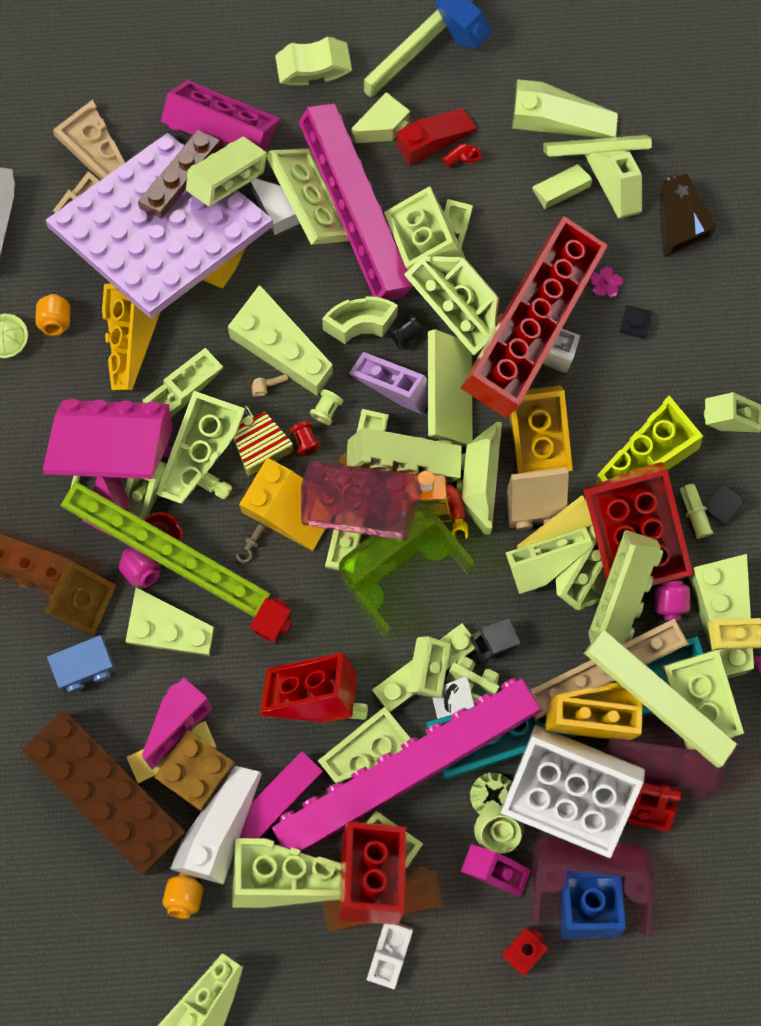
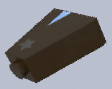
[659,173,716,257]

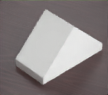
[542,329,580,373]

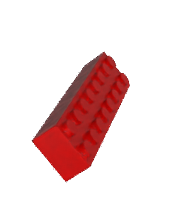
[460,216,608,418]

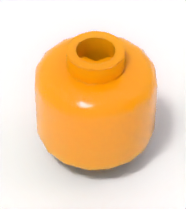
[35,294,71,336]
[162,873,204,919]

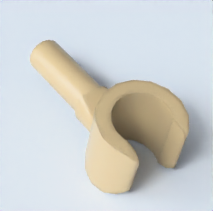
[252,374,288,397]

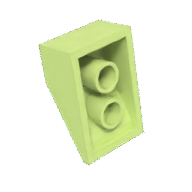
[384,186,465,270]

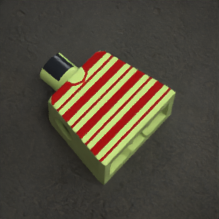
[234,406,293,477]

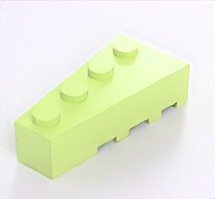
[228,285,333,396]
[688,554,754,679]

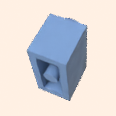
[47,635,116,693]

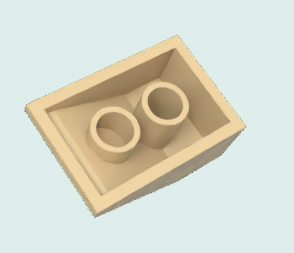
[505,468,569,531]

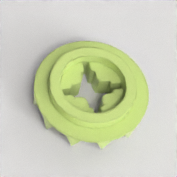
[470,772,512,815]

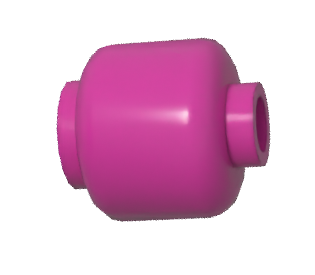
[119,547,161,587]
[654,580,691,621]

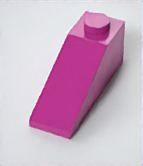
[142,677,213,770]

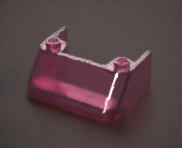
[528,835,655,935]

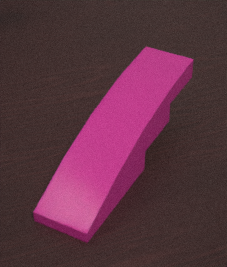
[239,752,323,839]

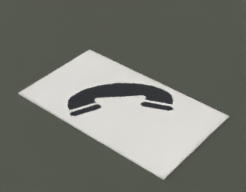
[432,676,475,718]

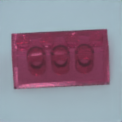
[301,460,422,541]
[603,738,727,799]

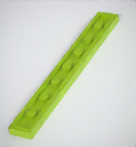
[60,481,270,618]

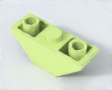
[584,150,642,218]

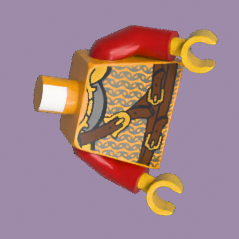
[383,471,468,542]

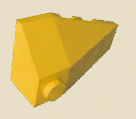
[102,284,160,391]

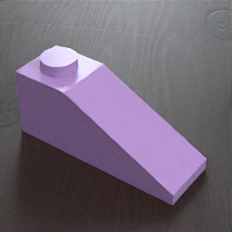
[349,352,428,414]

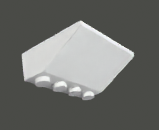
[501,725,645,858]

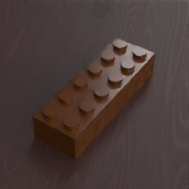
[22,710,186,876]

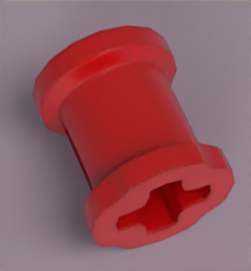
[289,421,321,456]

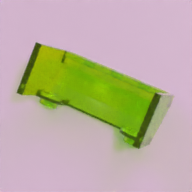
[339,503,475,639]

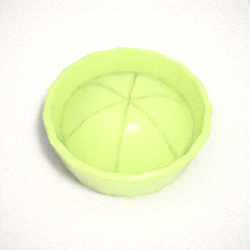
[0,313,28,358]
[474,805,524,854]

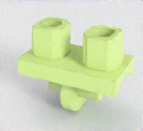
[445,656,499,704]

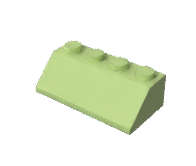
[588,530,662,645]

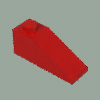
[396,108,476,167]

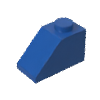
[434,0,493,49]

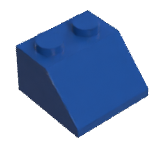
[559,871,626,939]

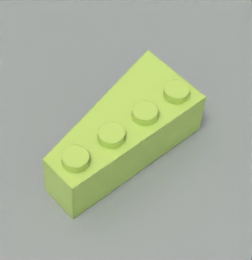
[346,427,461,484]

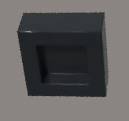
[619,305,653,339]

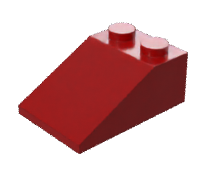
[260,652,357,723]

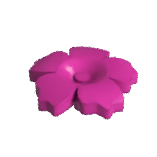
[590,266,623,298]

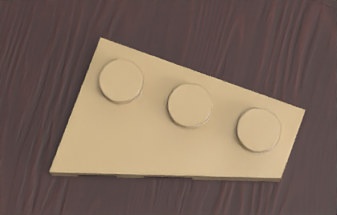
[53,100,125,180]

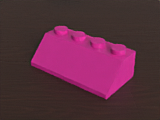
[161,80,281,151]

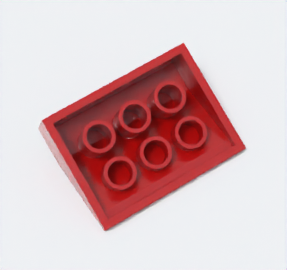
[584,462,693,586]

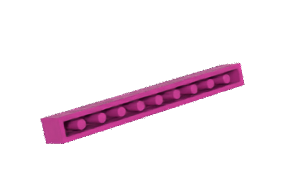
[272,678,543,854]

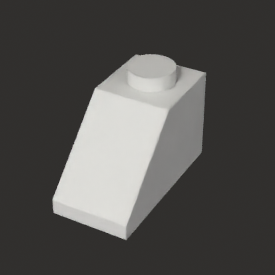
[250,178,300,235]

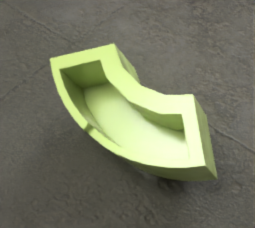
[275,37,352,85]
[322,296,398,344]

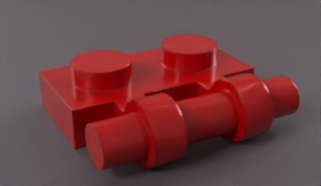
[626,781,681,832]

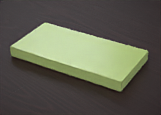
[266,149,349,245]
[428,330,473,448]

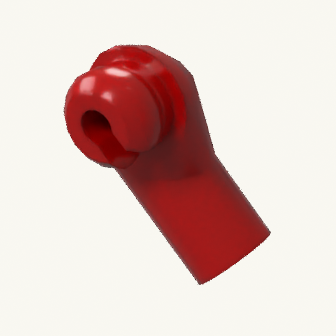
[442,144,482,168]

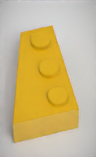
[546,682,642,741]

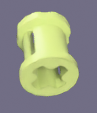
[310,389,343,425]

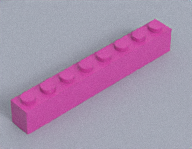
[299,103,413,301]

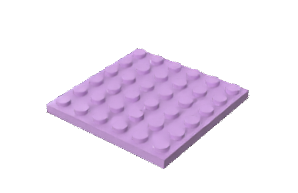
[46,133,273,319]

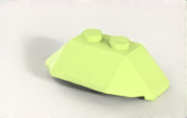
[404,256,499,355]
[456,422,502,535]
[556,525,607,610]

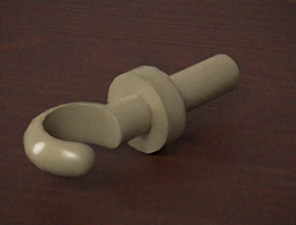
[236,524,265,563]

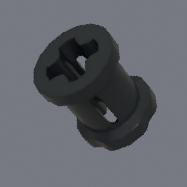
[388,314,424,349]

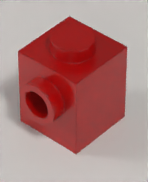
[250,598,293,645]
[500,928,548,976]

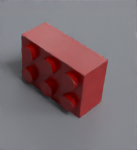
[339,822,406,925]

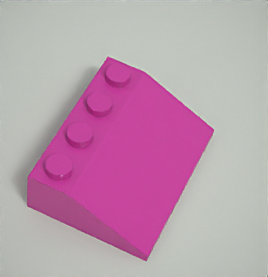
[43,399,173,479]

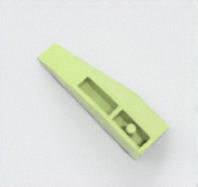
[158,954,243,1026]

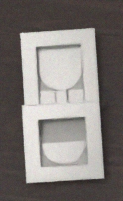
[367,923,413,989]

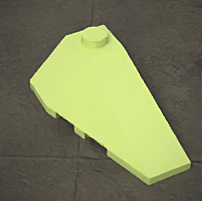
[156,391,246,504]
[233,838,341,908]

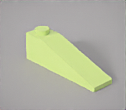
[512,80,618,138]

